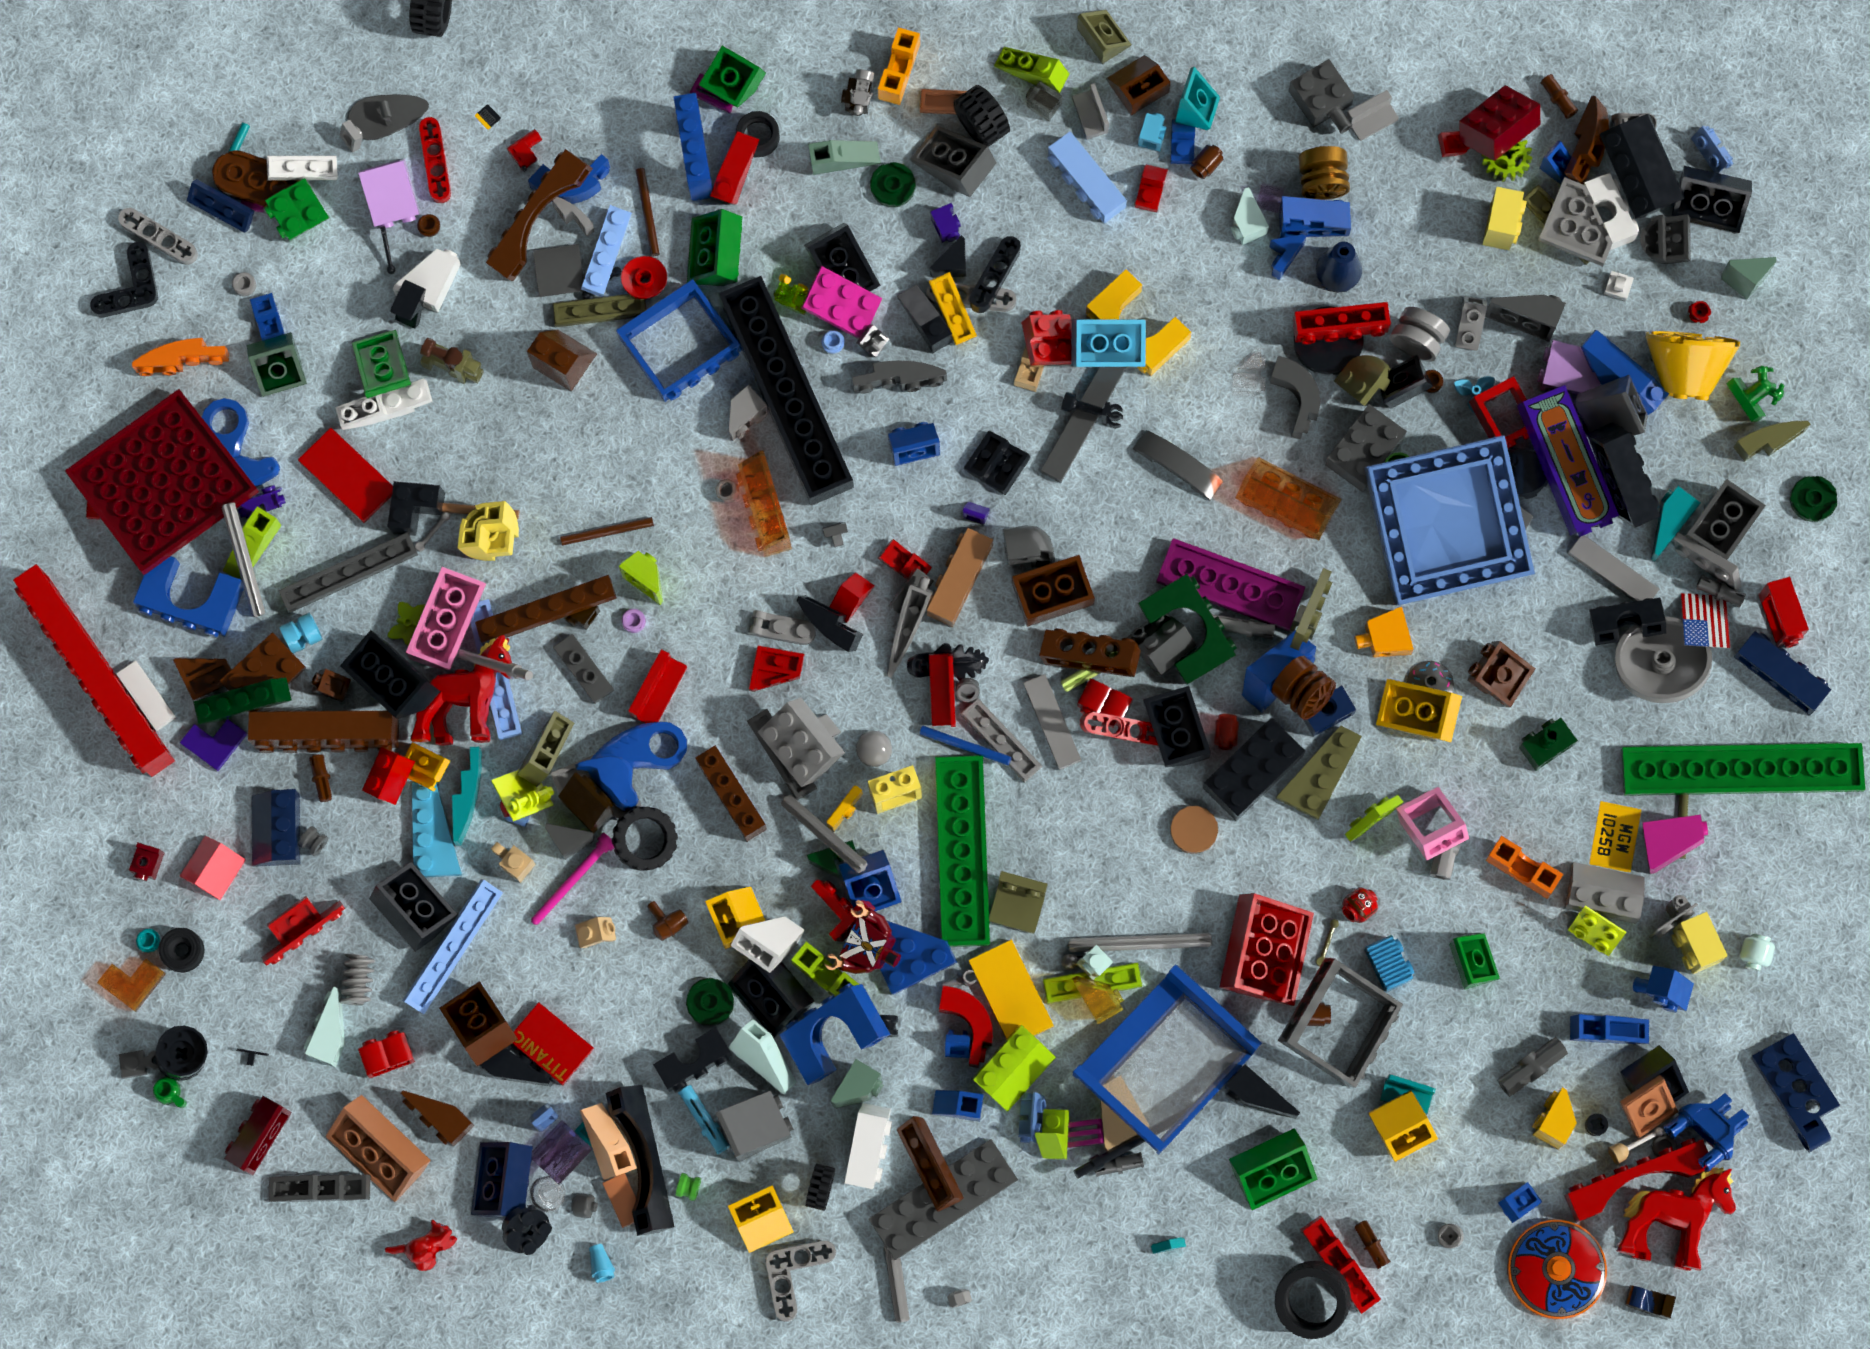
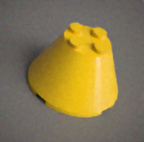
[1645,331,1741,400]

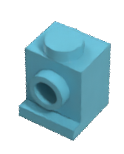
[1138,113,1167,152]

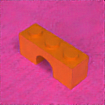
[1485,835,1564,899]

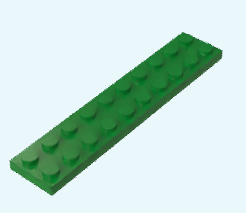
[1621,743,1865,796]

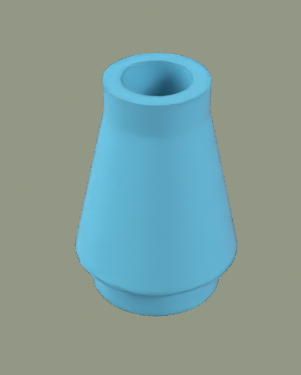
[589,1244,615,1283]

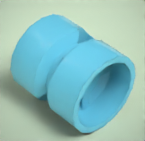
[280,612,323,654]

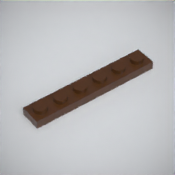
[475,575,617,646]

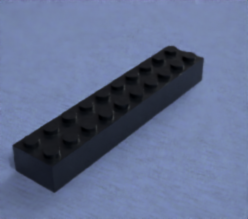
[718,276,854,506]

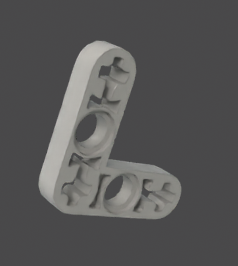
[766,1241,836,1322]

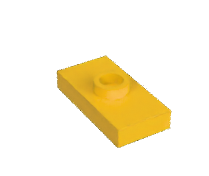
[826,785,863,831]

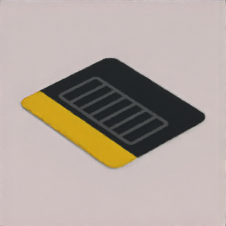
[475,105,501,129]

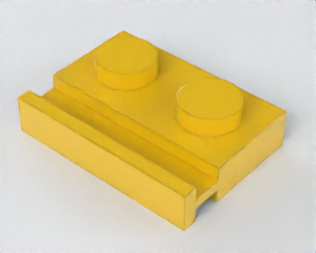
[405,742,450,791]

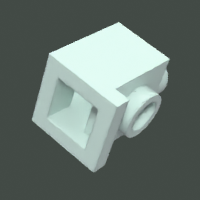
[1076,945,1113,980]

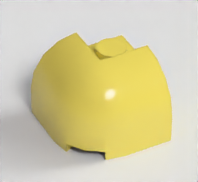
[457,501,519,561]

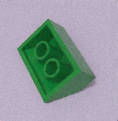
[686,209,743,286]
[1229,1128,1318,1210]

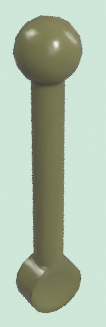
[1316,919,1339,967]

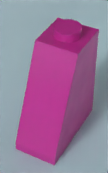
[1643,814,1708,874]

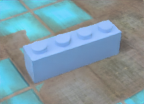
[1047,131,1127,223]

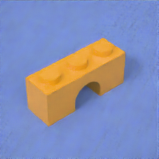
[878,27,920,105]

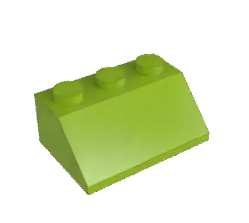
[972,1025,1056,1112]

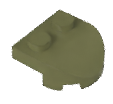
[1334,355,1390,406]

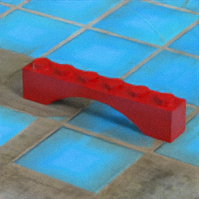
[1564,1138,1708,1223]

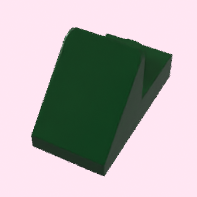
[807,840,856,878]

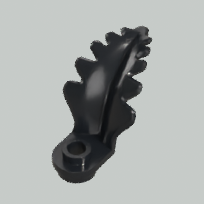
[907,643,989,681]

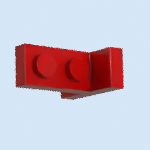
[811,880,875,942]

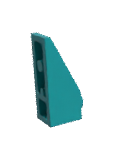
[1651,486,1701,562]

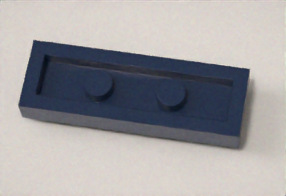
[186,179,255,233]

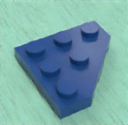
[880,921,957,995]

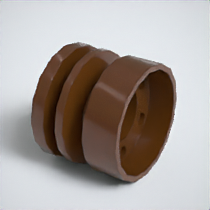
[1272,656,1336,720]

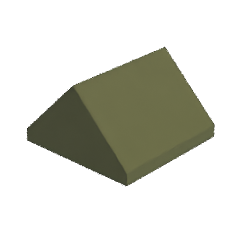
[1077,10,1132,64]

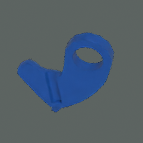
[202,398,280,488]
[575,722,687,811]

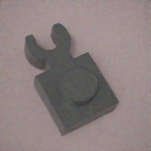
[119,1050,159,1079]

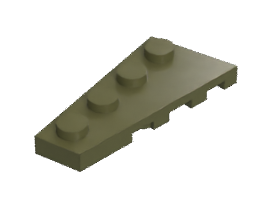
[1276,726,1362,820]

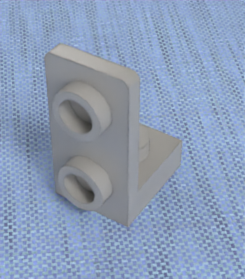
[1455,296,1487,351]

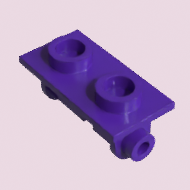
[238,485,286,519]

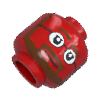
[1342,887,1378,923]

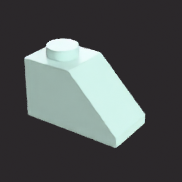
[1231,187,1269,245]

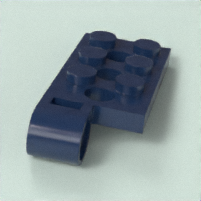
[1751,1033,1840,1153]

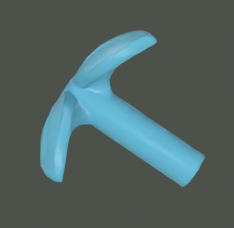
[1454,376,1495,414]

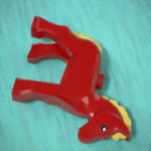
[411,635,512,746]
[1616,1167,1736,1271]

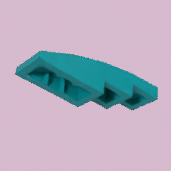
[452,746,482,846]

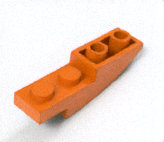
[132,338,229,376]

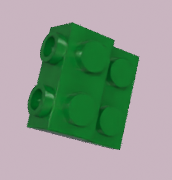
[264,178,329,241]

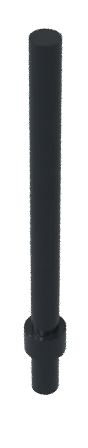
[1073,1105,1203,1179]

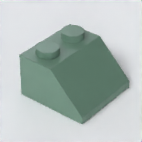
[831,1059,884,1109]

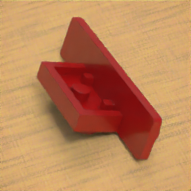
[261,896,345,966]

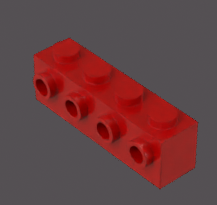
[1293,302,1391,344]

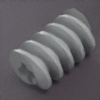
[340,954,375,1006]

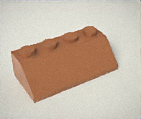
[325,1095,431,1202]

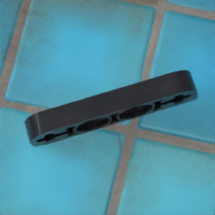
[970,236,1021,313]

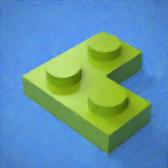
[1344,795,1404,842]

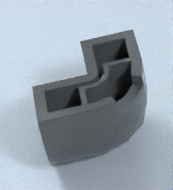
[1003,525,1055,568]

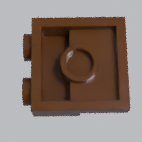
[1467,641,1536,707]

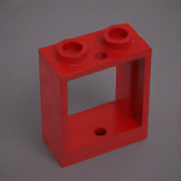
[1469,376,1530,449]
[1758,576,1809,648]

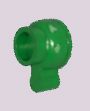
[153,1077,186,1108]

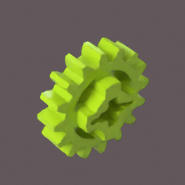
[1481,140,1532,182]

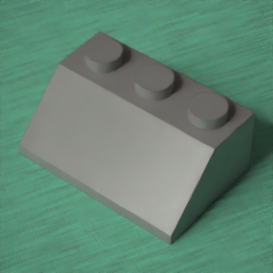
[1564,862,1645,924]

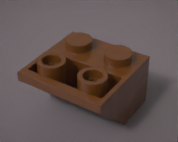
[1106,55,1171,116]

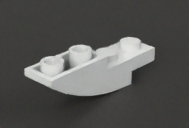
[335,378,433,430]

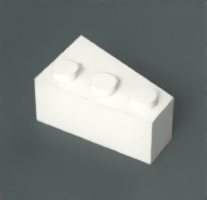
[845,1103,892,1189]

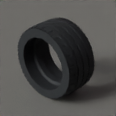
[1275,1261,1351,1339]

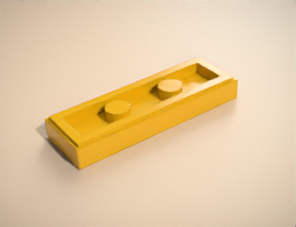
[929,272,977,345]

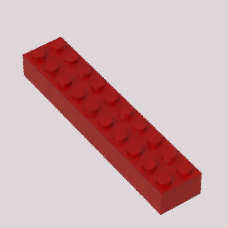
[13,564,175,777]

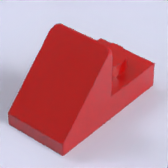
[1135,164,1168,213]

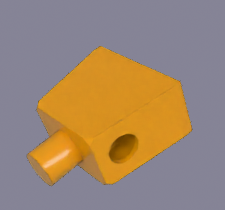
[1354,607,1414,658]

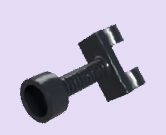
[1061,392,1123,429]

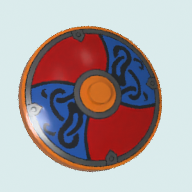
[1507,1220,1607,1319]

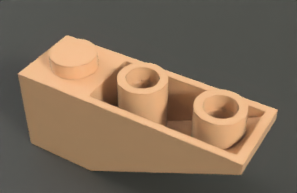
[580,1103,637,1180]

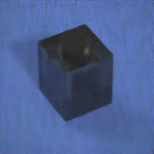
[1026,81,1062,121]

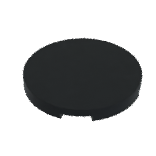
[1294,306,1364,375]

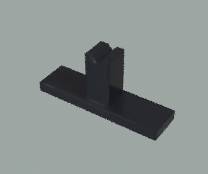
[236,1048,269,1066]

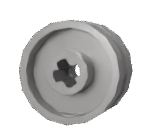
[1390,306,1450,362]

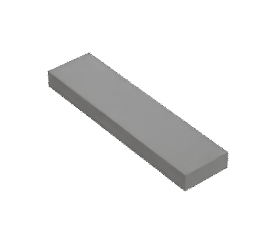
[1568,535,1660,602]
[1023,674,1081,770]
[960,698,1042,783]

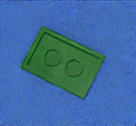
[352,329,411,398]

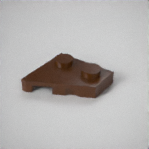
[173,658,232,701]

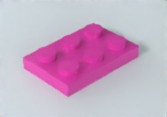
[801,266,882,339]

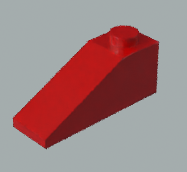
[710,131,759,205]

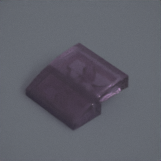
[532,1120,593,1185]

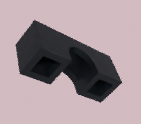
[1589,597,1666,646]
[653,1027,732,1093]

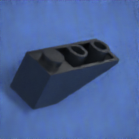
[479,1045,553,1087]

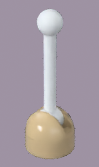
[1608,1127,1664,1165]

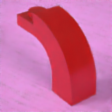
[939,986,993,1068]

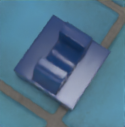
[945,1030,970,1058]

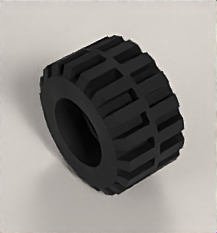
[409,0,452,37]
[953,85,1010,147]

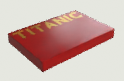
[512,1002,594,1086]

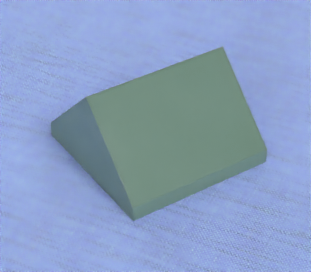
[1721,257,1777,299]

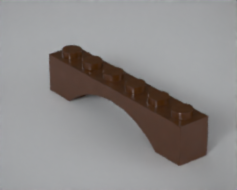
[486,149,593,281]

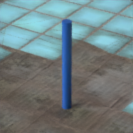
[920,726,1011,765]

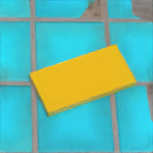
[968,939,1054,1040]

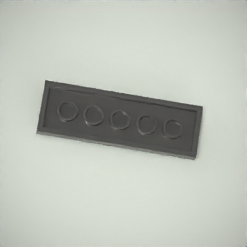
[868,1139,1018,1261]

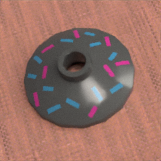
[1406,661,1454,693]

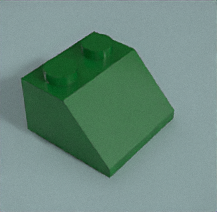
[699,45,766,108]

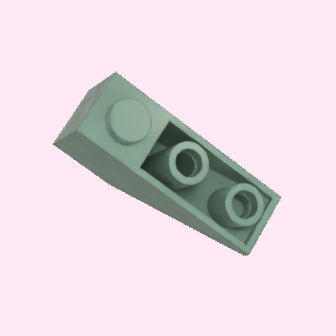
[808,140,881,175]

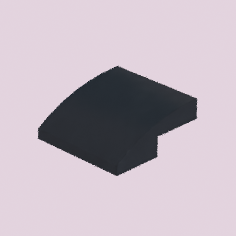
[964,431,1031,495]

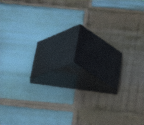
[930,235,966,278]

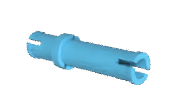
[678,1085,730,1154]

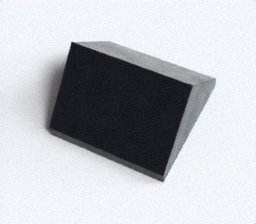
[1379,355,1433,408]

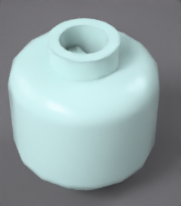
[1740,934,1775,971]

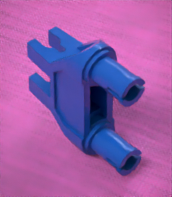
[1663,1093,1749,1172]

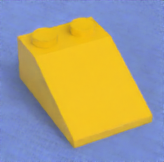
[1376,679,1462,742]

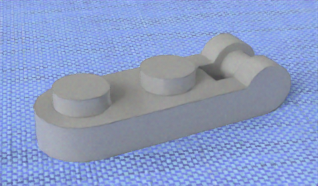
[748,610,816,645]

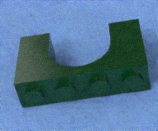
[1137,574,1237,685]

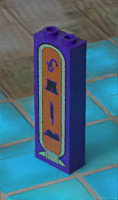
[1516,385,1619,537]

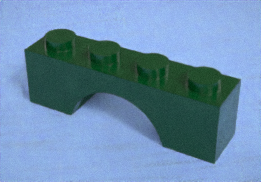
[193,678,292,724]

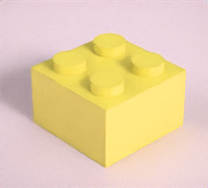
[1482,187,1527,250]
[1671,912,1728,974]

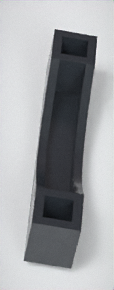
[605,1085,675,1236]

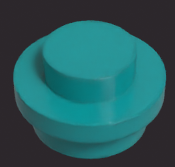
[136,929,161,953]

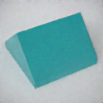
[1175,67,1220,130]

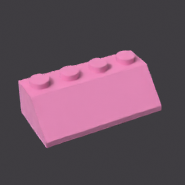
[406,567,486,670]

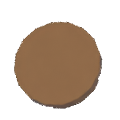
[1170,806,1218,854]

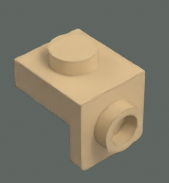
[575,917,616,948]

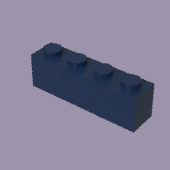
[1734,631,1832,716]

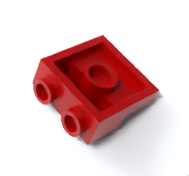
[1021,310,1072,365]

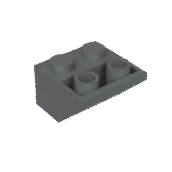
[1127,613,1197,675]

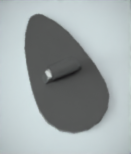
[348,94,429,140]

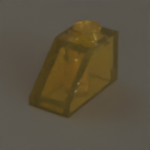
[1072,976,1124,1024]

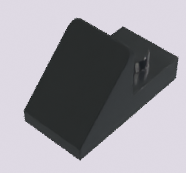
[390,280,426,329]

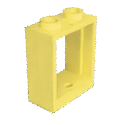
[868,765,922,814]

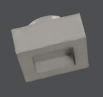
[340,120,363,152]

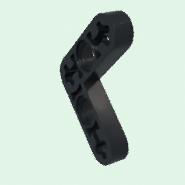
[90,242,158,317]

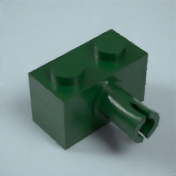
[1519,718,1578,771]

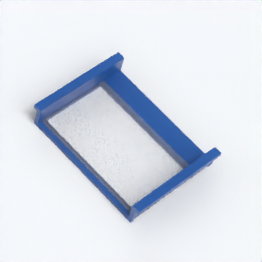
[1072,964,1262,1155]

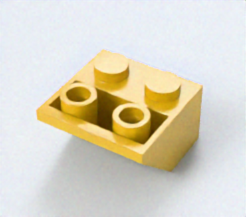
[705,887,765,950]
[1532,1087,1577,1149]
[1368,1090,1438,1162]
[728,1185,794,1253]

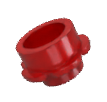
[1688,301,1711,323]

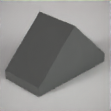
[545,823,595,860]

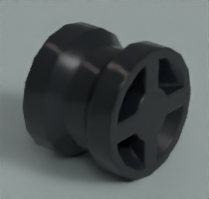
[880,1015,898,1037]

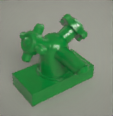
[1726,366,1785,422]

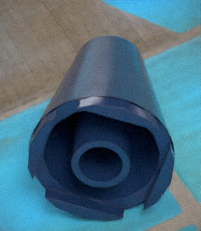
[1316,242,1362,293]

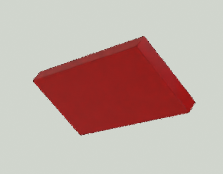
[298,428,393,523]

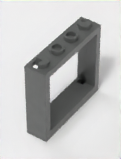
[1278,957,1403,1088]

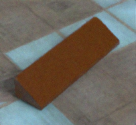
[896,1116,964,1211]

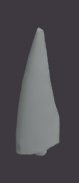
[887,576,932,677]

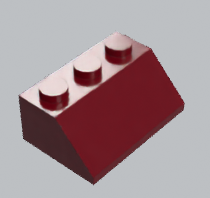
[224,1096,292,1175]

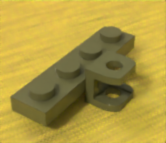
[1290,568,1333,651]

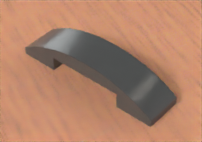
[1133,430,1223,501]

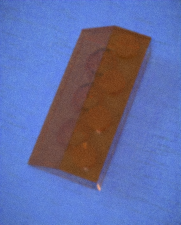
[735,450,792,557]
[1235,457,1342,541]

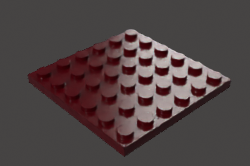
[65,389,259,575]

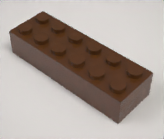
[248,711,399,753]

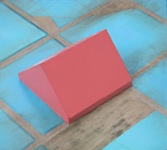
[180,836,246,900]

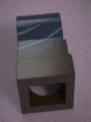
[1625,1285,1676,1320]

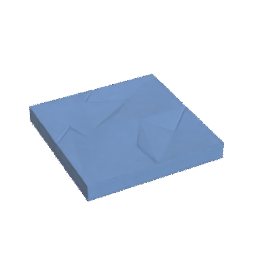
[1364,435,1535,606]

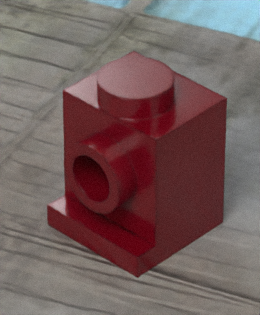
[129,842,165,882]

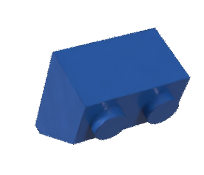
[888,422,940,466]
[838,849,902,911]

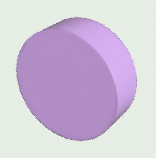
[622,609,646,633]

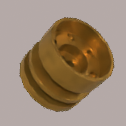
[1299,146,1350,200]

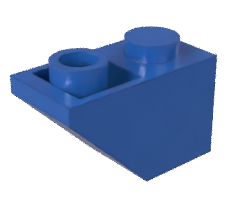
[932,1090,984,1122]

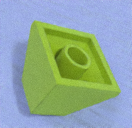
[619,551,663,605]

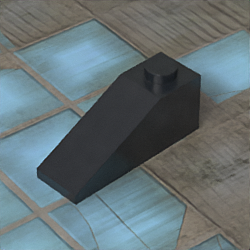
[897,285,952,353]
[1224,1064,1300,1119]

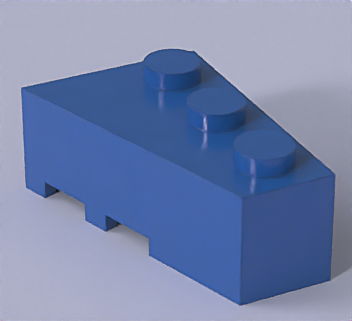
[1279,196,1351,238]
[1242,630,1316,713]

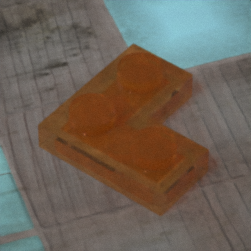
[97,959,166,1012]

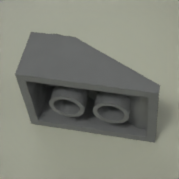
[910,125,997,197]
[1485,294,1566,342]

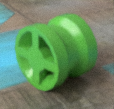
[676,1172,701,1201]

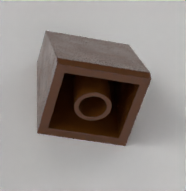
[527,330,597,392]

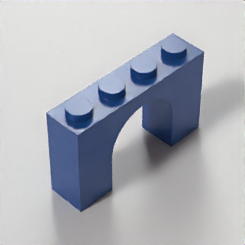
[673,93,714,201]
[133,556,244,638]
[780,983,890,1085]

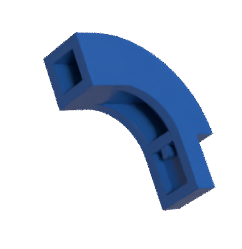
[528,154,610,204]

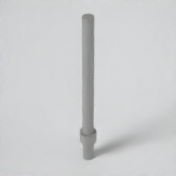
[456,649,533,680]

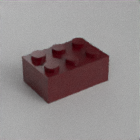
[1459,85,1541,161]

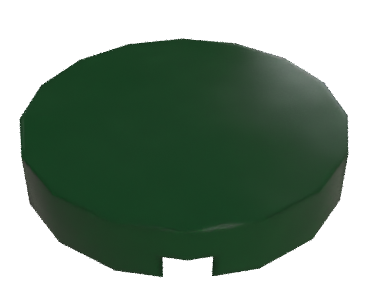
[870,162,916,208]
[1790,476,1838,522]
[686,978,734,1026]

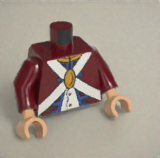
[824,900,901,974]

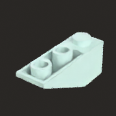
[304,987,345,1067]
[729,1019,796,1094]

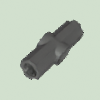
[1497,1037,1568,1097]

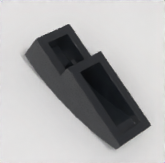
[797,595,863,652]

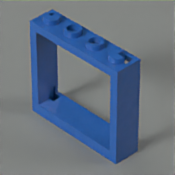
[616,279,741,402]

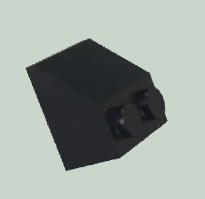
[1620,1045,1689,1103]

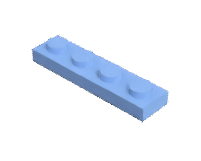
[581,205,632,297]

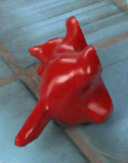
[385,1220,457,1271]

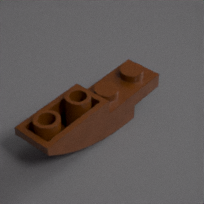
[1564,96,1609,185]

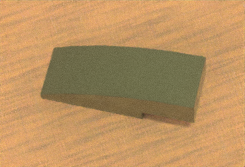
[1733,421,1811,462]

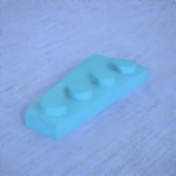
[412,783,462,877]

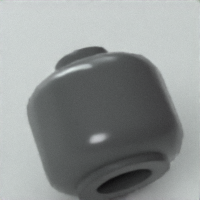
[571,1193,598,1218]

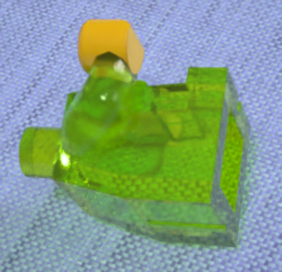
[773,274,808,315]

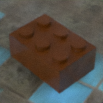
[1012,555,1095,627]
[220,632,306,712]
[439,981,518,1066]

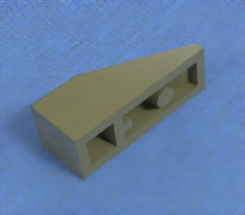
[517,711,574,787]

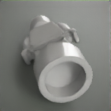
[850,69,874,115]

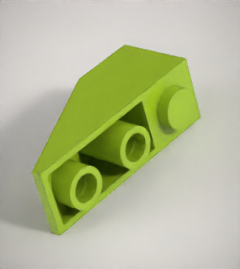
[994,47,1070,93]
[222,506,282,580]

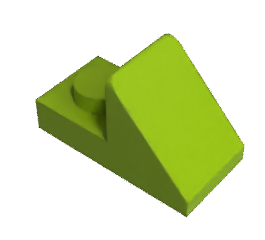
[1035,1109,1069,1159]

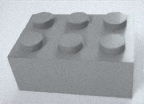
[758,698,845,787]

